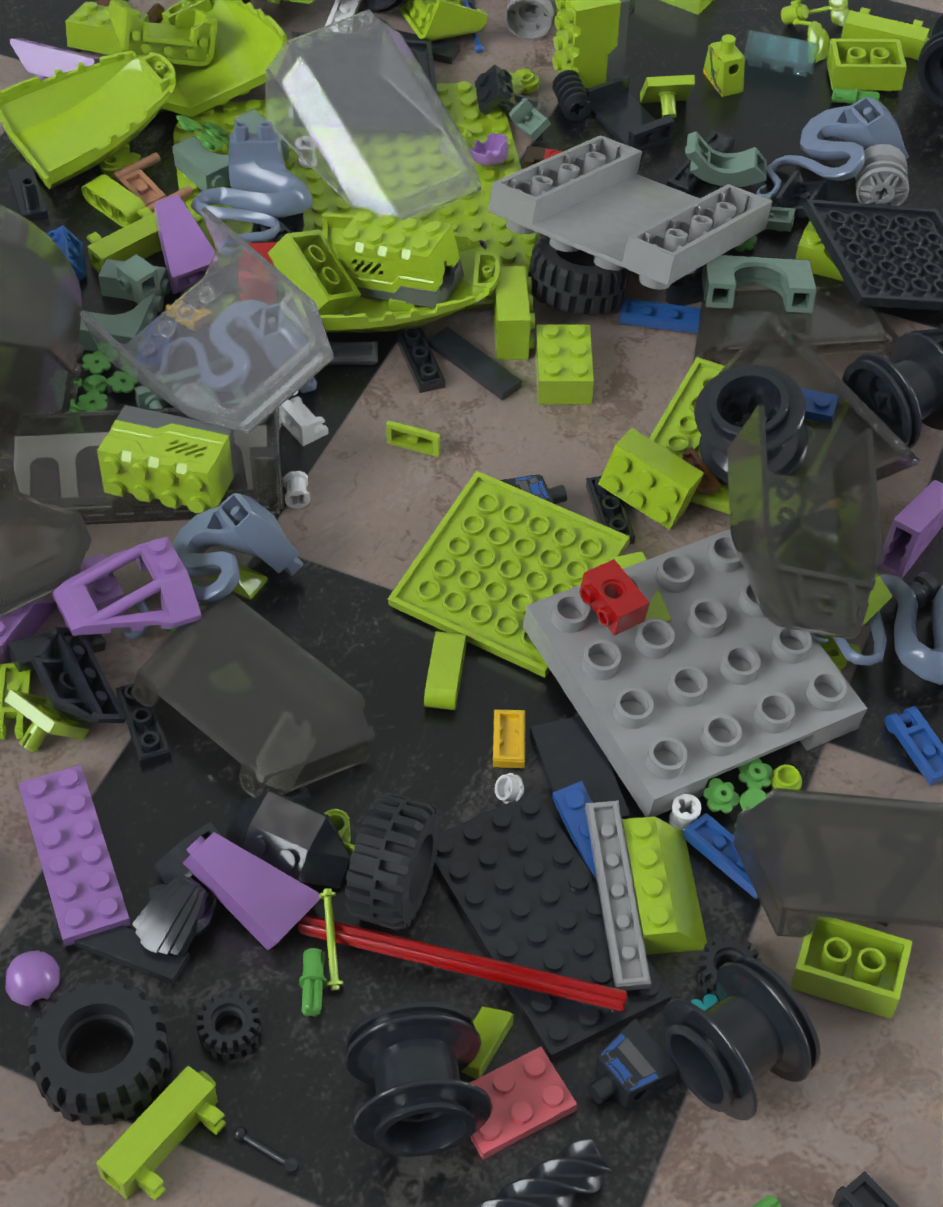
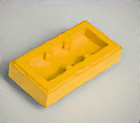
[493,709,525,768]

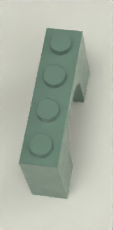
[172,109,289,191]
[701,255,816,313]
[73,259,171,357]

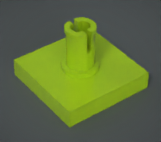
[640,75,695,119]
[4,690,90,753]

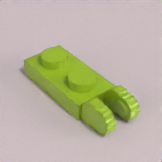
[0,663,33,740]

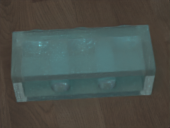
[744,30,819,77]

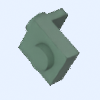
[509,98,551,141]
[765,194,796,232]

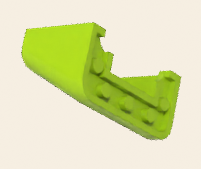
[109,0,218,66]
[399,0,488,41]

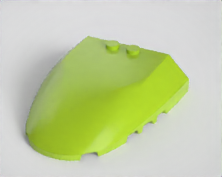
[161,0,290,117]
[0,51,176,189]
[306,213,500,333]

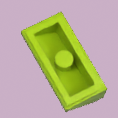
[461,1007,514,1079]

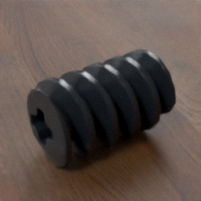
[552,70,592,122]

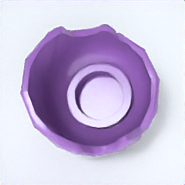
[471,133,508,167]
[5,950,60,1006]

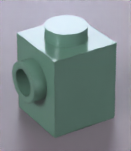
[116,254,160,302]

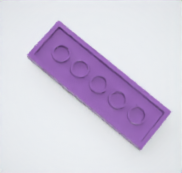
[18,765,131,946]

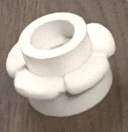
[495,773,524,804]

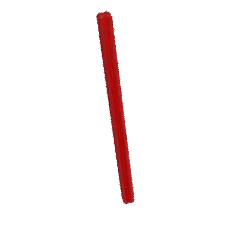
[298,914,628,1011]

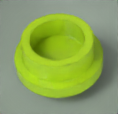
[770,765,802,796]

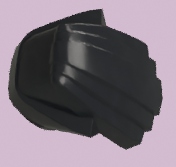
[133,875,217,957]

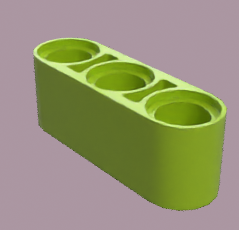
[82,174,146,228]
[424,631,467,710]

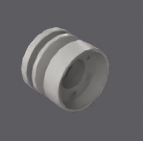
[505,0,557,40]
[855,144,909,206]

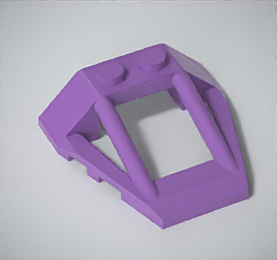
[53,537,202,636]

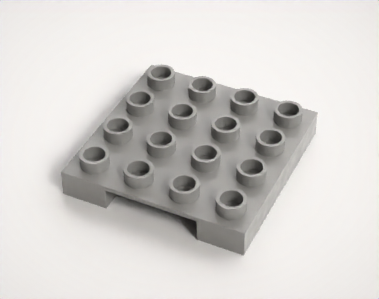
[488,135,772,289]
[523,528,867,817]

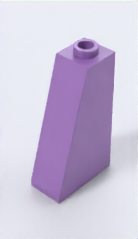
[155,194,220,294]
[876,480,943,579]
[183,832,321,950]

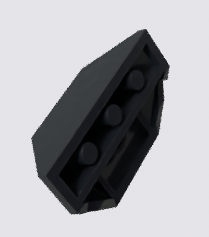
[31,627,127,723]
[225,791,351,889]

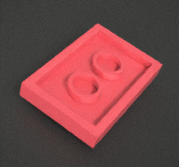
[470,1047,577,1160]

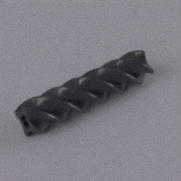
[474,1138,612,1207]

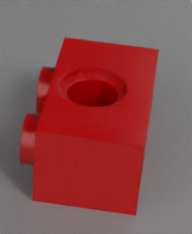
[579,559,650,636]

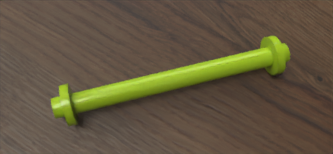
[319,889,344,991]

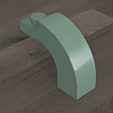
[685,131,767,187]

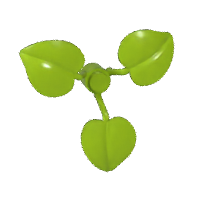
[781,0,849,65]

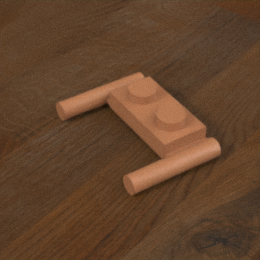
[113,152,194,213]

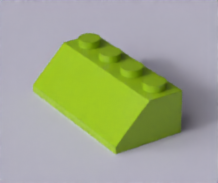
[622,816,707,955]

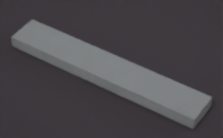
[585,800,651,991]

